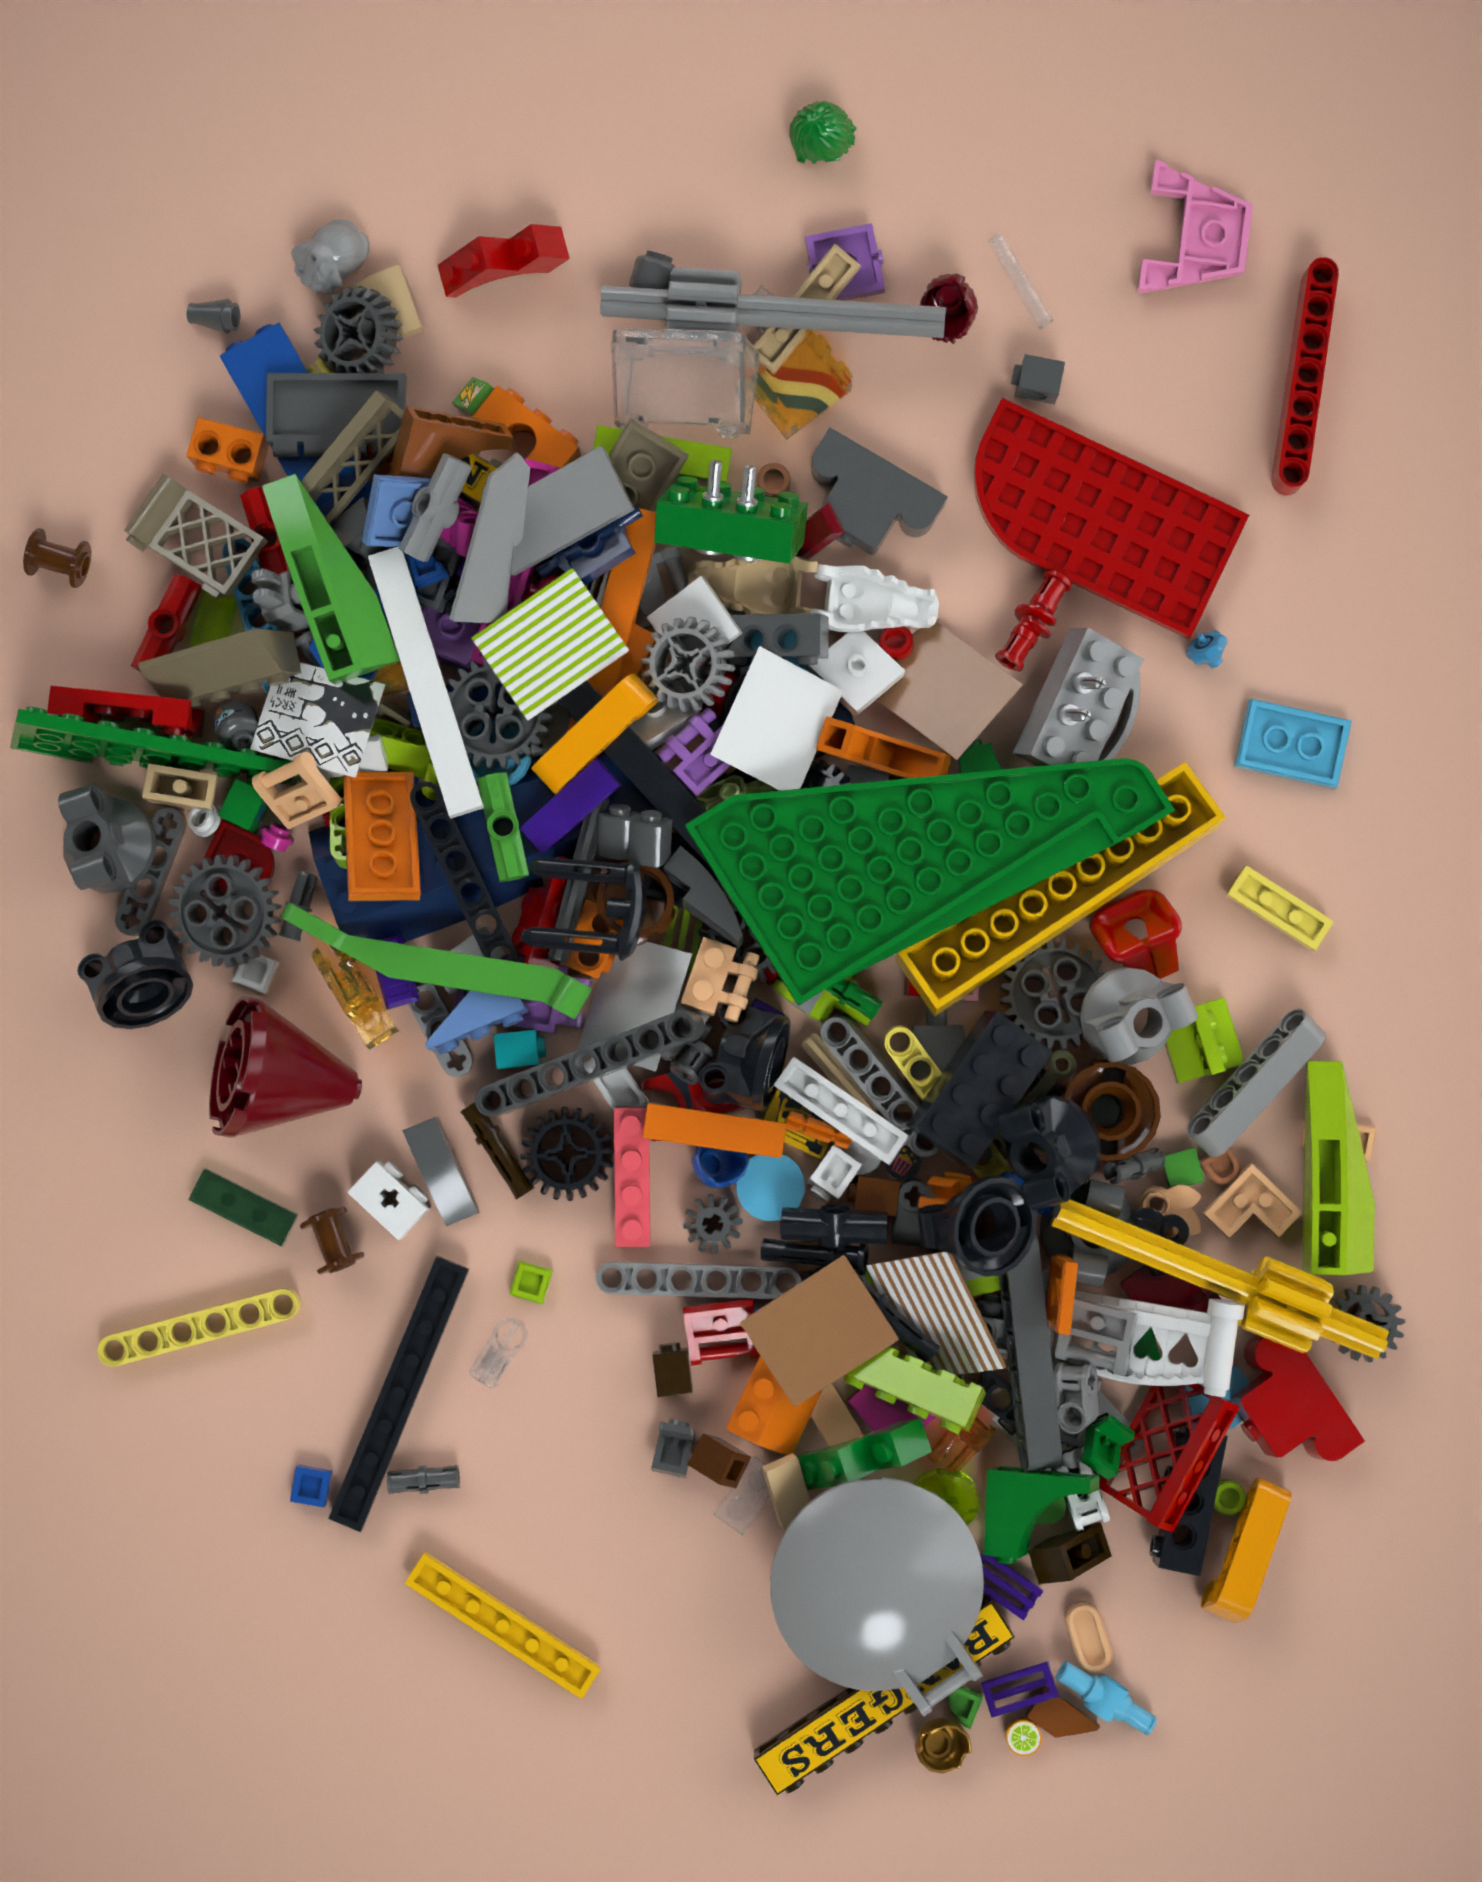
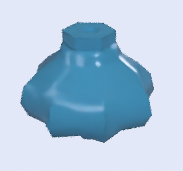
[1186,630,1228,668]

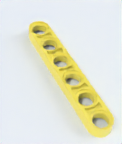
[884,1025,1015,1178]
[97,1288,301,1367]

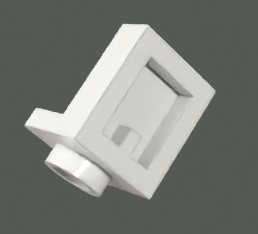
[807,1145,862,1202]

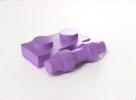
[656,707,731,798]

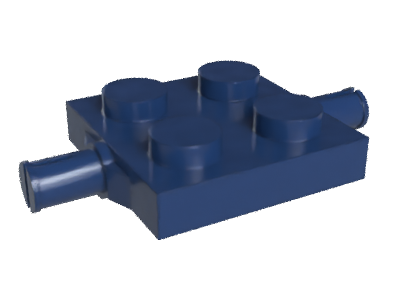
[536,504,644,586]

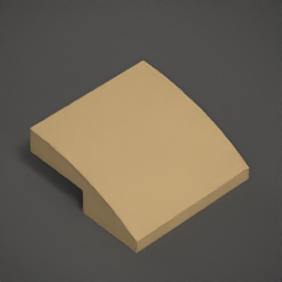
[340,264,424,357]

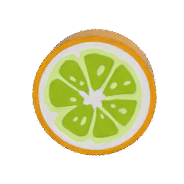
[1005,1717,1042,1756]

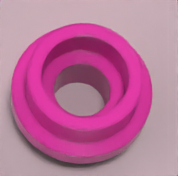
[260,822,295,852]

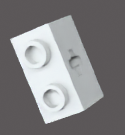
[347,1161,431,1240]

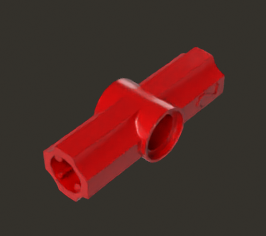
[240,487,289,574]
[130,573,202,672]

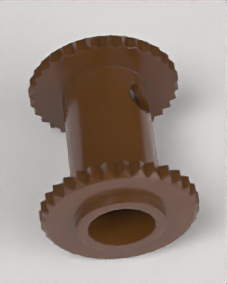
[23,528,92,588]
[300,1207,364,1275]

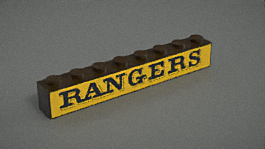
[754,1595,1015,1795]

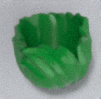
[789,101,857,164]

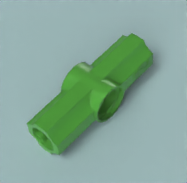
[477,772,529,882]

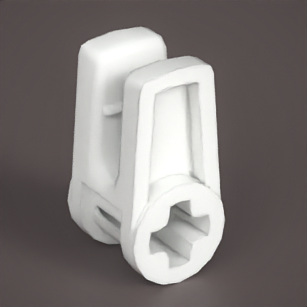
[1055,1458,1110,1532]

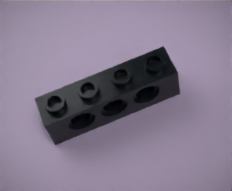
[1149,1425,1228,1577]

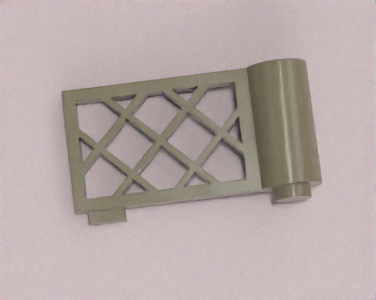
[124,474,268,600]

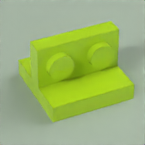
[1165,997,1244,1084]

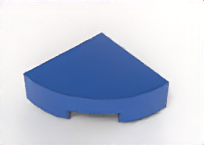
[405,554,450,589]

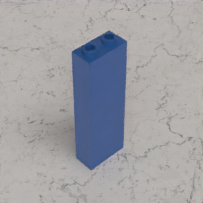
[219,322,372,528]

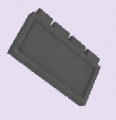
[266,373,407,457]

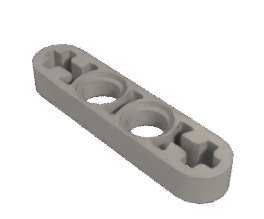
[408,984,474,1077]

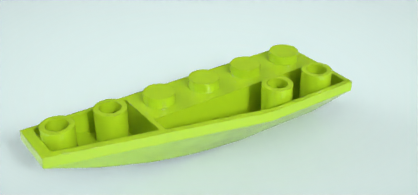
[1302,1061,1375,1275]

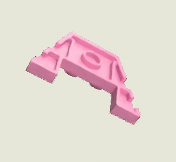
[1137,160,1253,294]

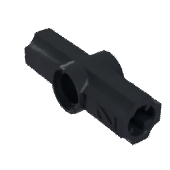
[780,1204,888,1248]

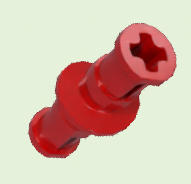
[995,570,1073,672]

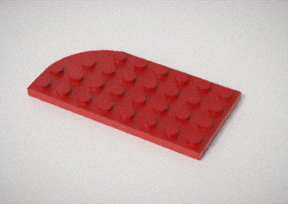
[974,397,1250,639]

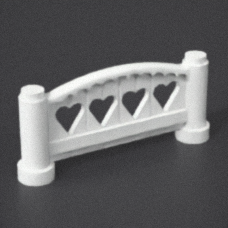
[1042,1269,1245,1397]

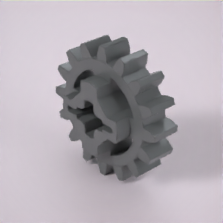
[1331,1285,1405,1362]

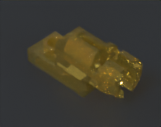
[311,945,399,1050]

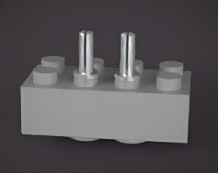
[1013,628,1144,766]

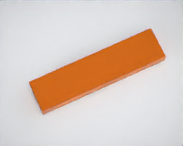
[642,1103,787,1158]

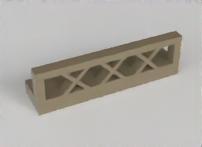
[301,390,404,526]

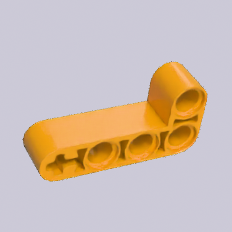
[531,674,659,795]
[1200,1477,1292,1623]

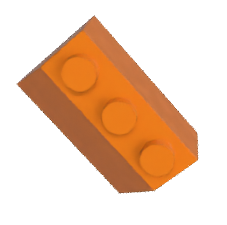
[725,1355,823,1456]

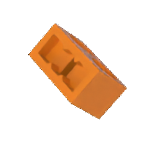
[186,417,269,484]
[560,897,623,979]

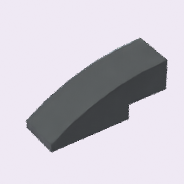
[663,846,743,949]
[402,1117,479,1226]

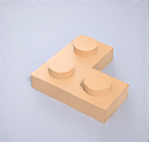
[1202,1163,1303,1238]

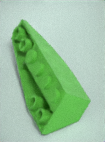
[262,474,400,685]

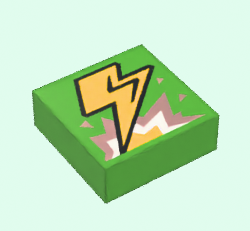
[452,377,494,416]

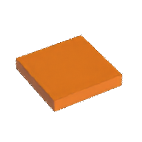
[1046,1253,1078,1335]

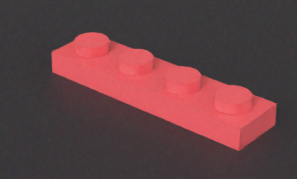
[614,1106,651,1247]

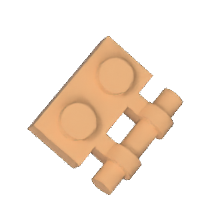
[681,937,760,1022]

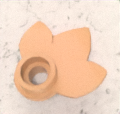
[1139,1184,1201,1238]

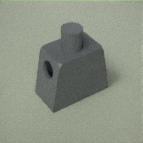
[905,1005,966,1083]

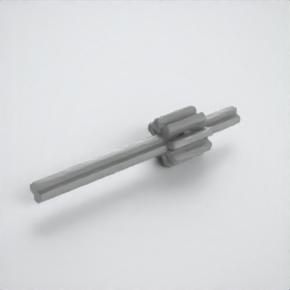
[600,267,946,348]

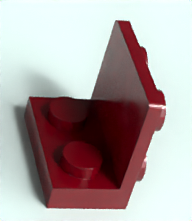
[1120,1265,1221,1313]

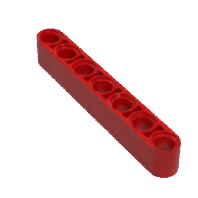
[1271,257,1339,496]

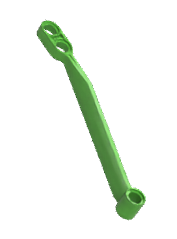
[280,902,592,1020]

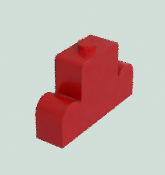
[1230,1335,1365,1461]

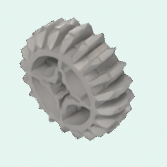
[641,616,735,712]

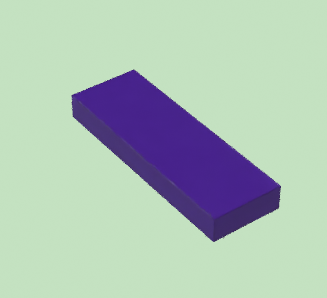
[520,759,621,854]

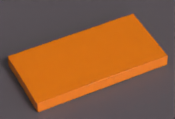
[343,772,421,901]

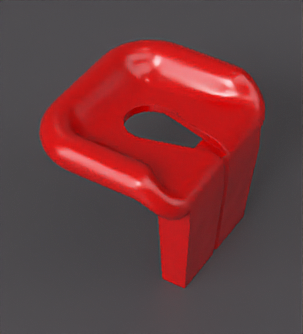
[1089,889,1182,979]

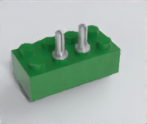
[654,460,808,564]

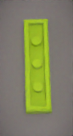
[593,425,732,482]

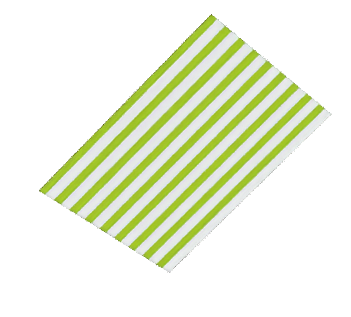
[472,568,629,720]

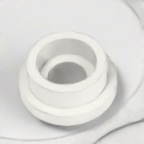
[188,805,221,837]

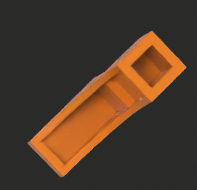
[816,716,952,779]

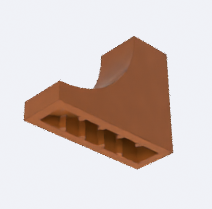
[388,406,513,478]

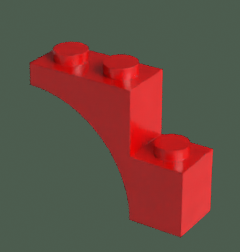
[437,224,570,298]

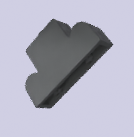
[811,427,948,555]

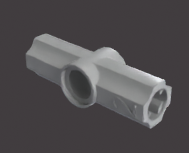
[398,453,472,562]

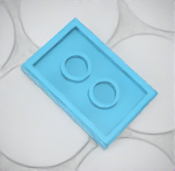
[1234,699,1351,789]

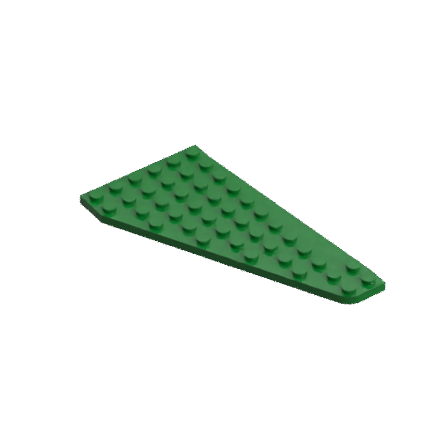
[685,758,1175,1006]

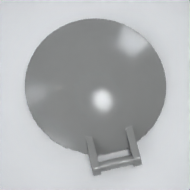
[770,1477,984,1717]

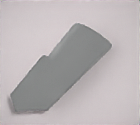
[449,453,530,623]

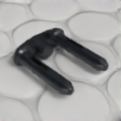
[520,857,646,961]

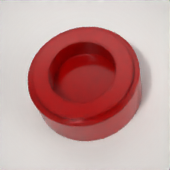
[879,626,913,661]

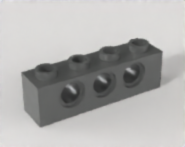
[706,613,829,666]

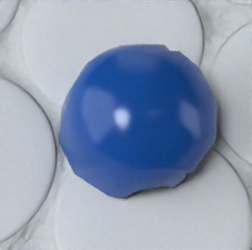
[691,1146,749,1188]

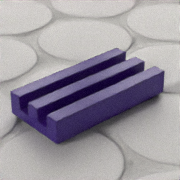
[980,1550,1044,1621]
[980,1661,1060,1718]

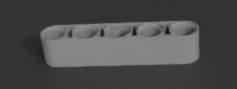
[1187,1008,1326,1157]
[820,1014,939,1157]

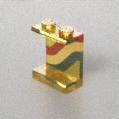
[745,330,853,440]

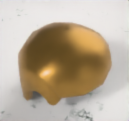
[915,1717,972,1774]

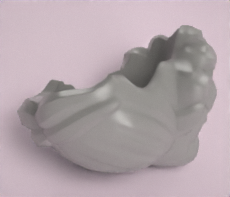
[291,220,370,294]

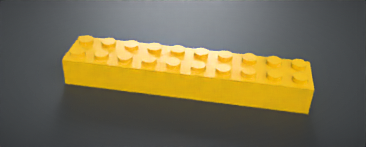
[895,761,1226,1017]

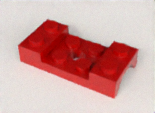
[47,685,205,742]

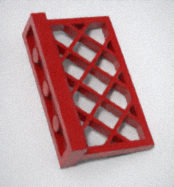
[1099,1383,1240,1532]

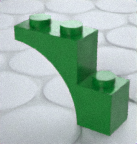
[796,1418,932,1490]

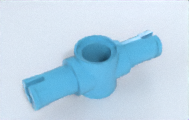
[1056,1661,1157,1735]

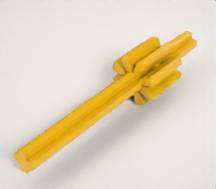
[1050,1199,1389,1359]

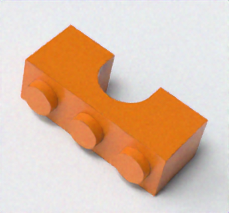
[472,385,581,468]

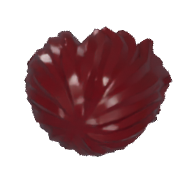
[920,273,979,344]

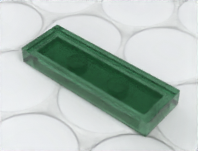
[188,1168,299,1246]

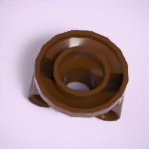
[1063,1059,1161,1162]

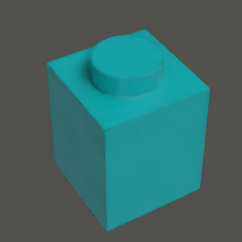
[493,1030,547,1070]

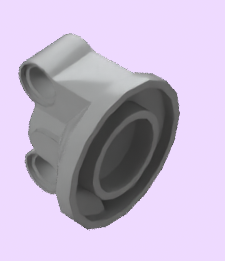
[1080,967,1198,1065]

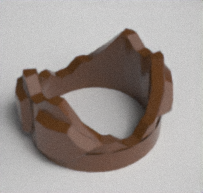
[592,860,676,946]

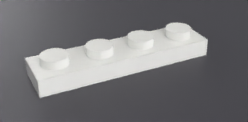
[774,1056,910,1166]

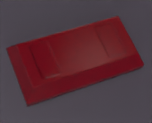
[796,502,845,560]

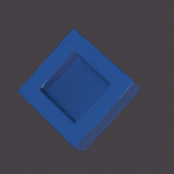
[290,1465,333,1508]

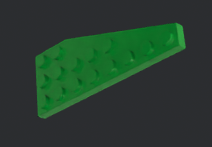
[10,706,301,785]

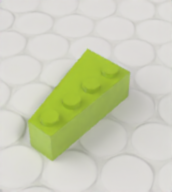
[843,1346,986,1435]

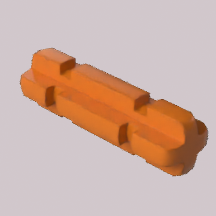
[785,1111,852,1149]

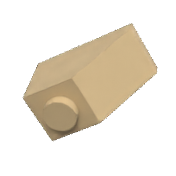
[142,764,218,810]

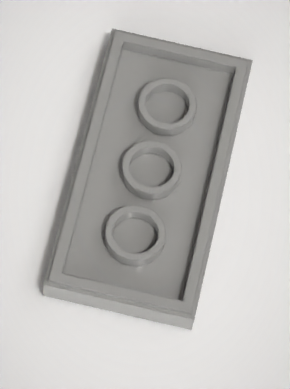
[511,446,635,576]

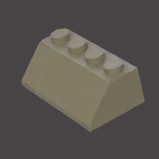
[138,628,302,710]

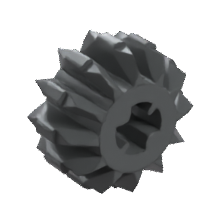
[683,1194,743,1254]

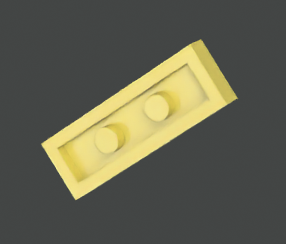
[1226,865,1334,951]

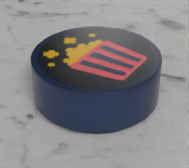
[886,1145,921,1180]

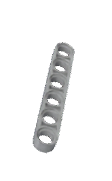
[596,1261,801,1299]

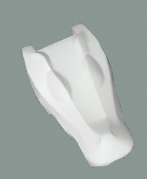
[810,564,939,633]

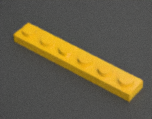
[404,1551,602,1700]

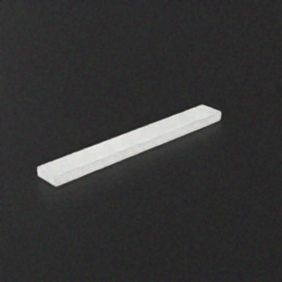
[368,546,484,819]

